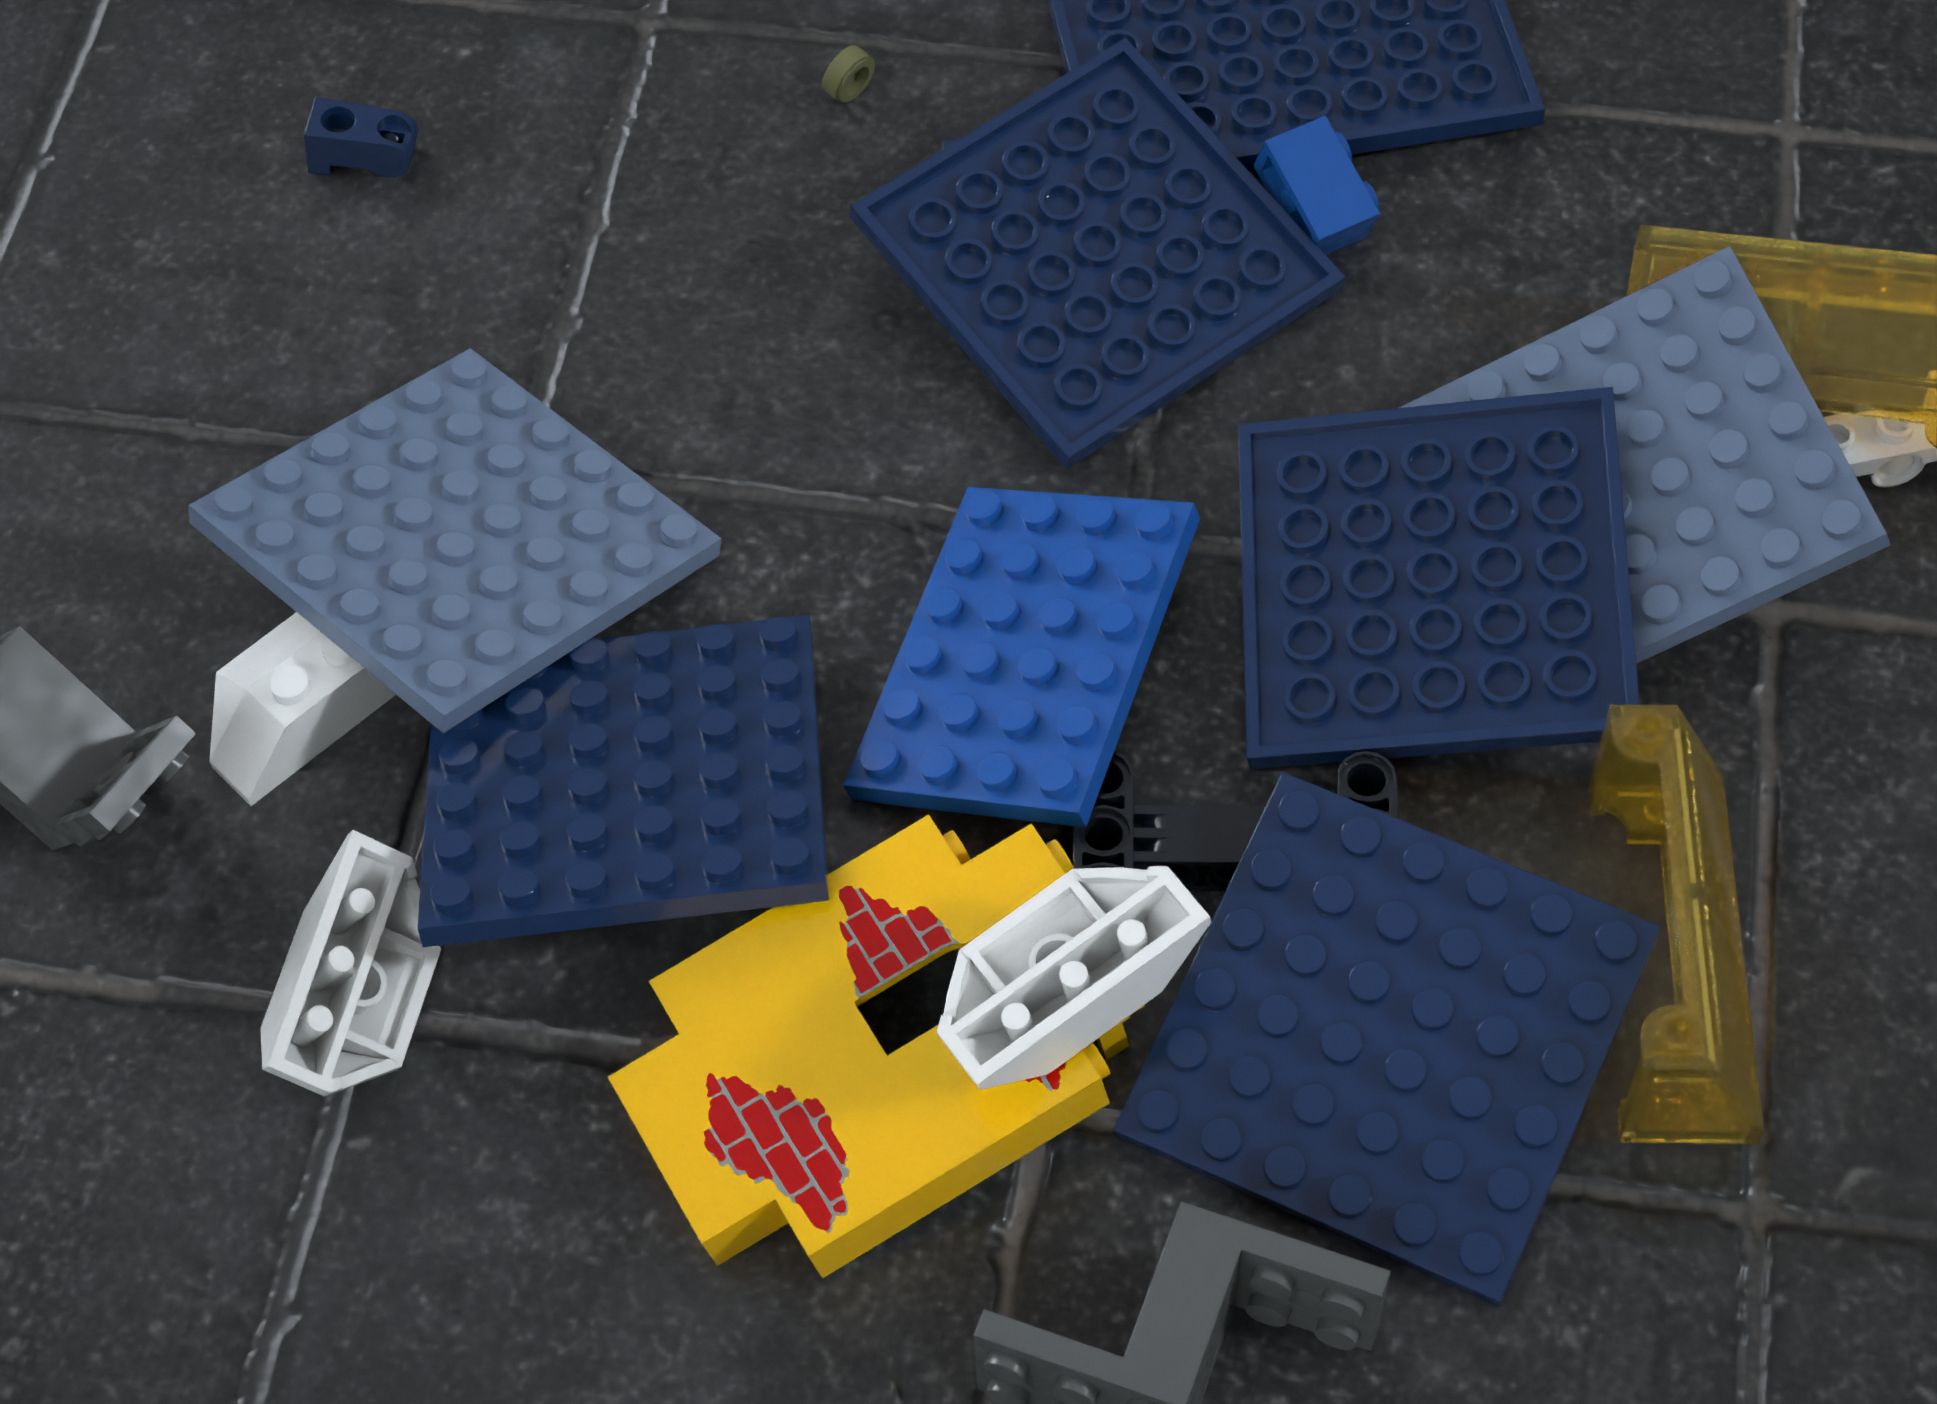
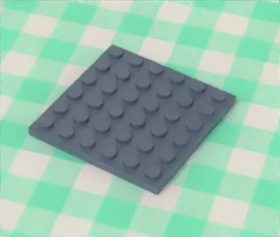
[1399,246,1890,664]
[188,348,721,733]

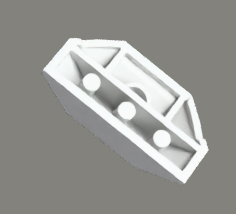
[210,612,396,806]
[260,830,441,1097]
[937,866,1211,1090]

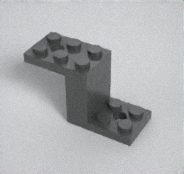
[0,626,196,850]
[973,1201,1391,1404]

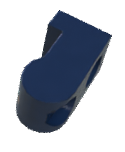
[304,97,419,177]

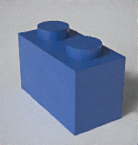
[1253,115,1380,255]

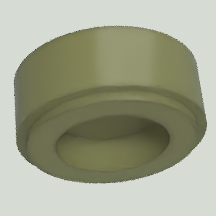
[822,45,875,103]

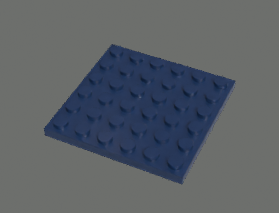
[850,38,1346,469]
[1238,387,1643,769]
[417,615,829,947]
[1113,772,1662,1307]

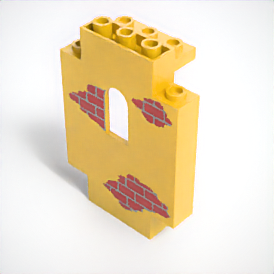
[608,815,1145,1278]

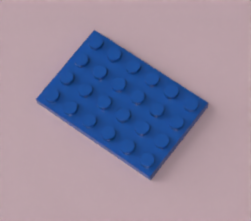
[843,487,1200,828]

